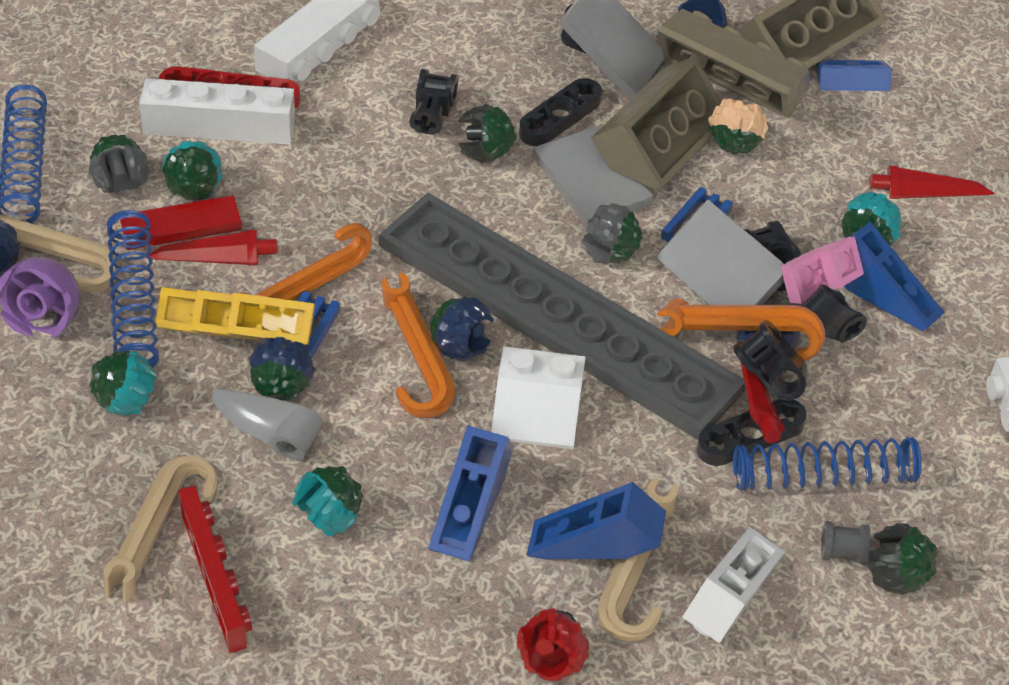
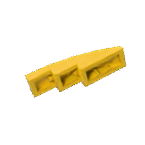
[155,287,315,345]

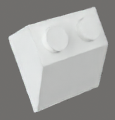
[491,346,585,450]

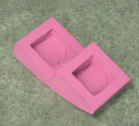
[780,237,864,304]

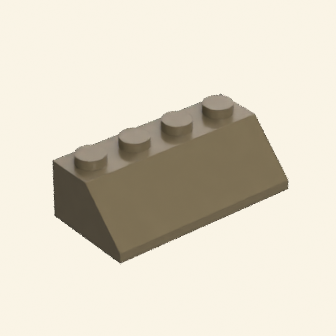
[737,0,887,69]
[658,9,810,119]
[591,56,721,191]

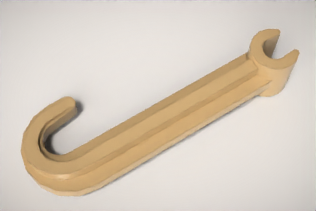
[0,215,121,292]
[103,455,218,603]
[597,478,678,642]

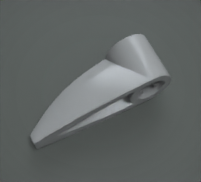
[212,389,323,461]

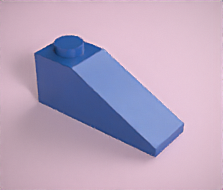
[844,222,945,331]
[428,425,514,562]
[526,482,666,559]

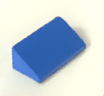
[815,60,892,91]

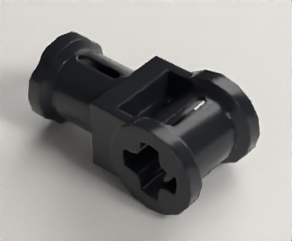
[409,68,459,135]

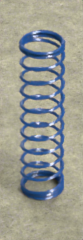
[0,85,47,224]
[107,210,159,368]
[733,437,922,491]

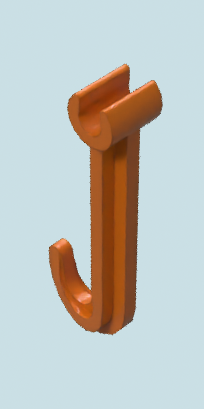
[240,223,372,301]
[381,272,455,418]
[657,298,825,361]

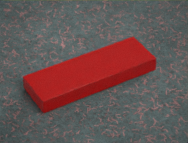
[120,195,242,250]

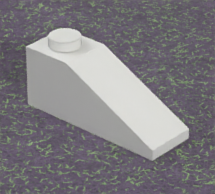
[682,527,786,643]

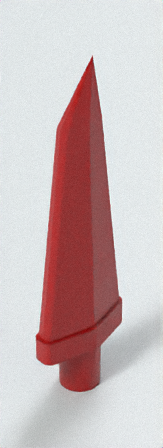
[869,165,995,199]
[145,229,278,266]
[740,361,785,443]

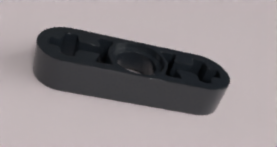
[519,78,602,146]
[697,399,807,466]

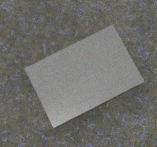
[559,0,665,99]
[532,126,653,228]
[656,199,784,305]

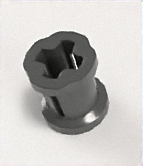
[821,521,870,564]

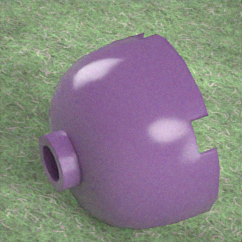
[0,257,80,339]

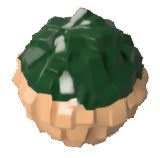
[708,99,769,155]

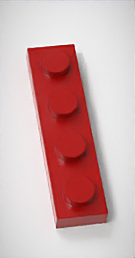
[178,485,252,653]

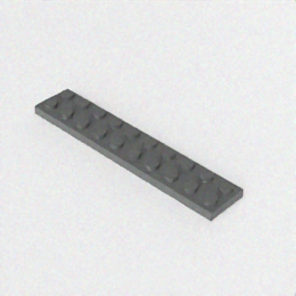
[379,193,745,440]

